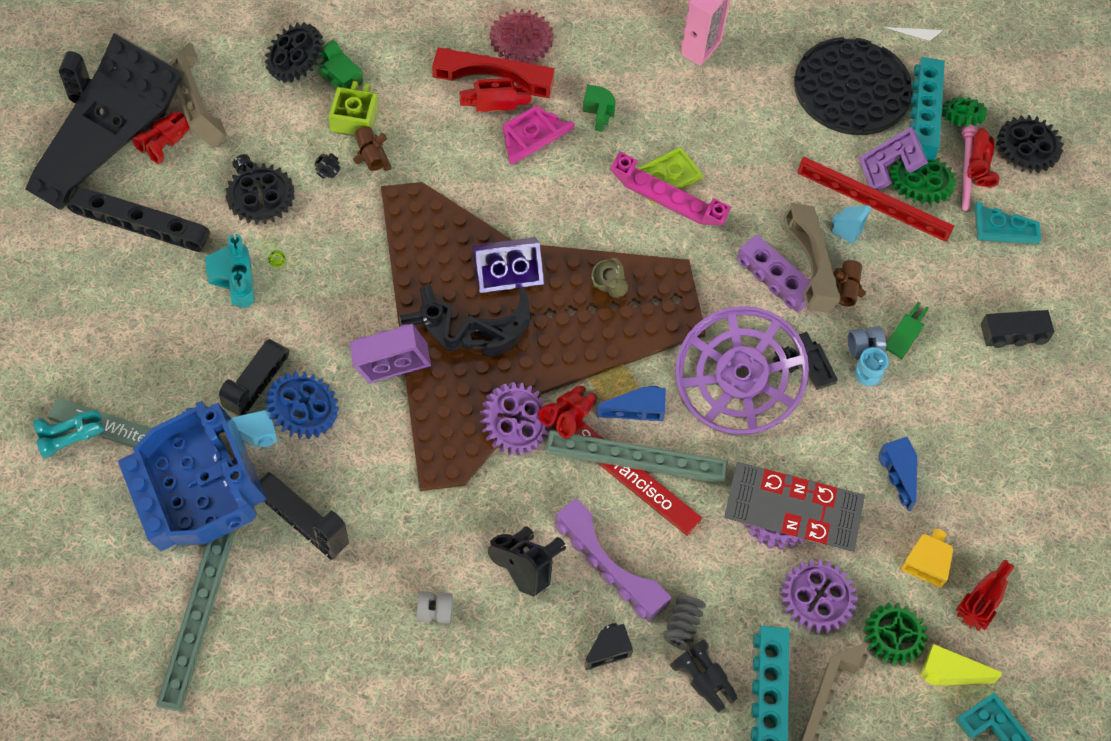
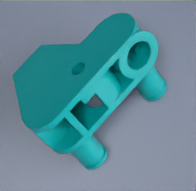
[205,234,255,308]

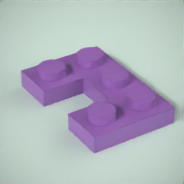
[859,127,928,191]

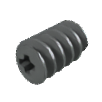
[664,596,706,651]

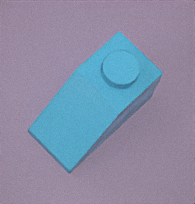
[831,206,872,244]
[232,410,278,447]

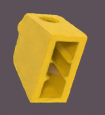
[900,529,953,588]

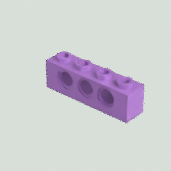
[737,234,810,313]

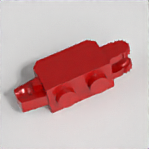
[459,78,532,112]

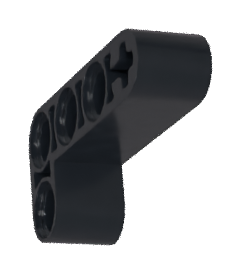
[219,339,290,416]

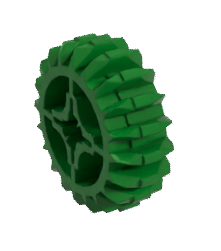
[863,602,928,667]

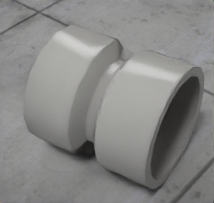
[417,591,453,624]

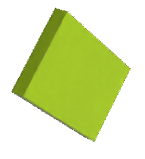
[638,146,704,204]

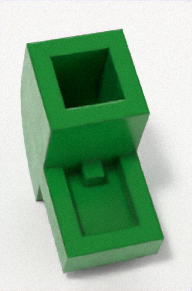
[583,84,616,132]

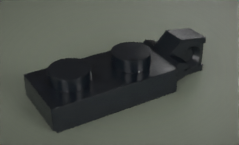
[798,332,838,390]

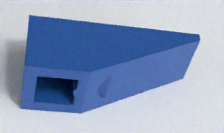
[879,436,917,511]

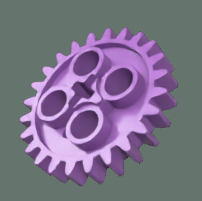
[480,382,550,456]
[780,559,858,634]

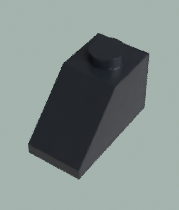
[585,623,633,670]

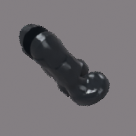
[670,639,738,713]

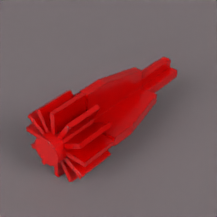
[956,560,1014,631]

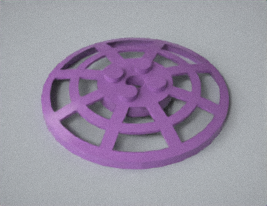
[676,306,809,435]

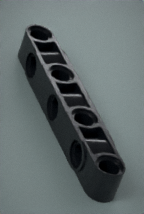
[67,187,210,252]

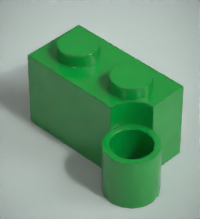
[318,40,363,90]

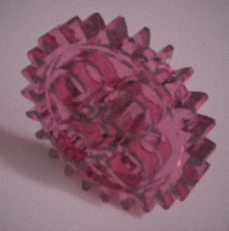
[490,9,554,64]

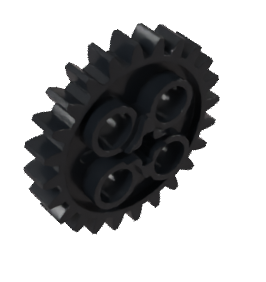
[265,22,325,83]
[996,115,1064,173]
[226,163,295,225]

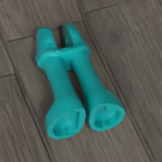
[33,410,104,459]

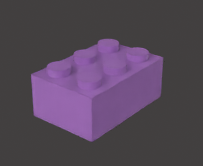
[350,324,431,383]

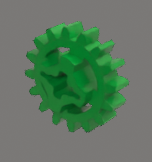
[942,97,987,127]

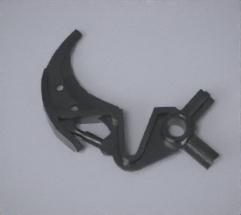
[399,284,530,357]

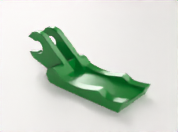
[886,302,929,360]

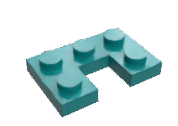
[956,692,1033,741]

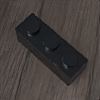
[981,310,1055,348]

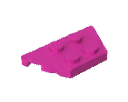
[503,106,575,166]

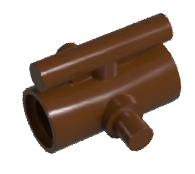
[353,127,392,171]
[833,260,866,307]

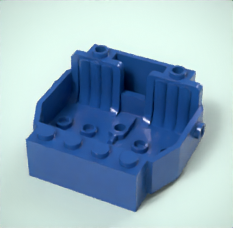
[118,401,267,551]

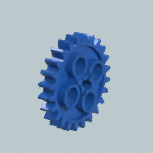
[265,371,339,439]

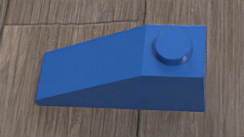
[597,386,666,421]

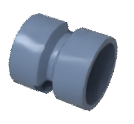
[847,326,886,358]

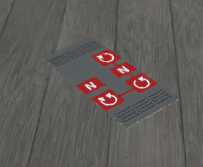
[724,462,865,552]

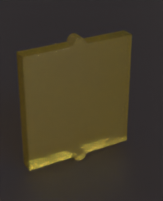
[590,364,638,402]

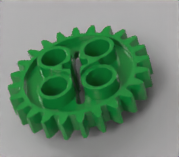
[889,158,957,205]

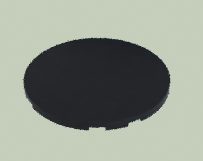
[794,37,913,135]

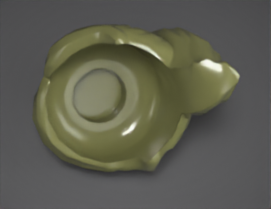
[591,258,629,298]

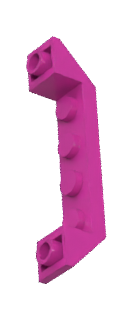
[610,151,731,226]

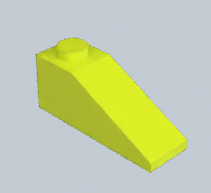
[920,644,1002,686]

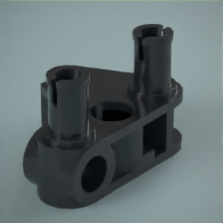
[488,526,566,597]

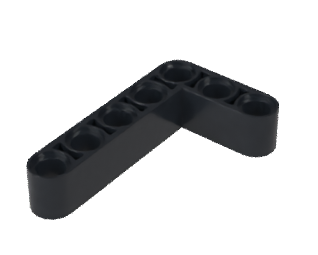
[59,51,167,118]
[259,472,349,560]

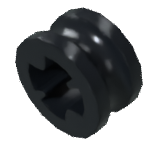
[232,154,254,174]

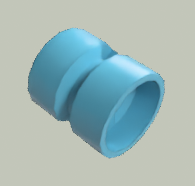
[855,347,889,386]

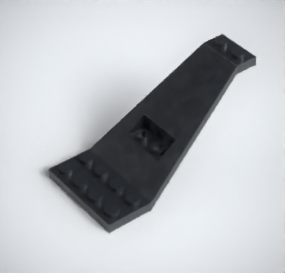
[25,33,184,210]

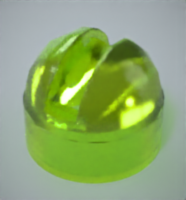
[268,250,286,268]

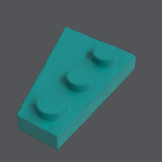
[974,201,1041,244]

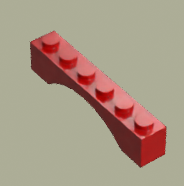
[432,47,555,99]

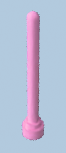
[961,124,978,211]

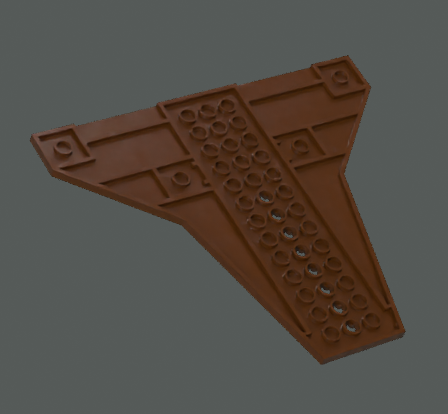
[381,182,706,491]

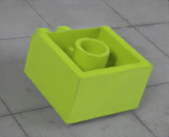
[328,81,379,135]

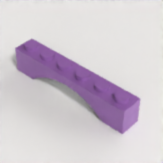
[555,498,672,622]

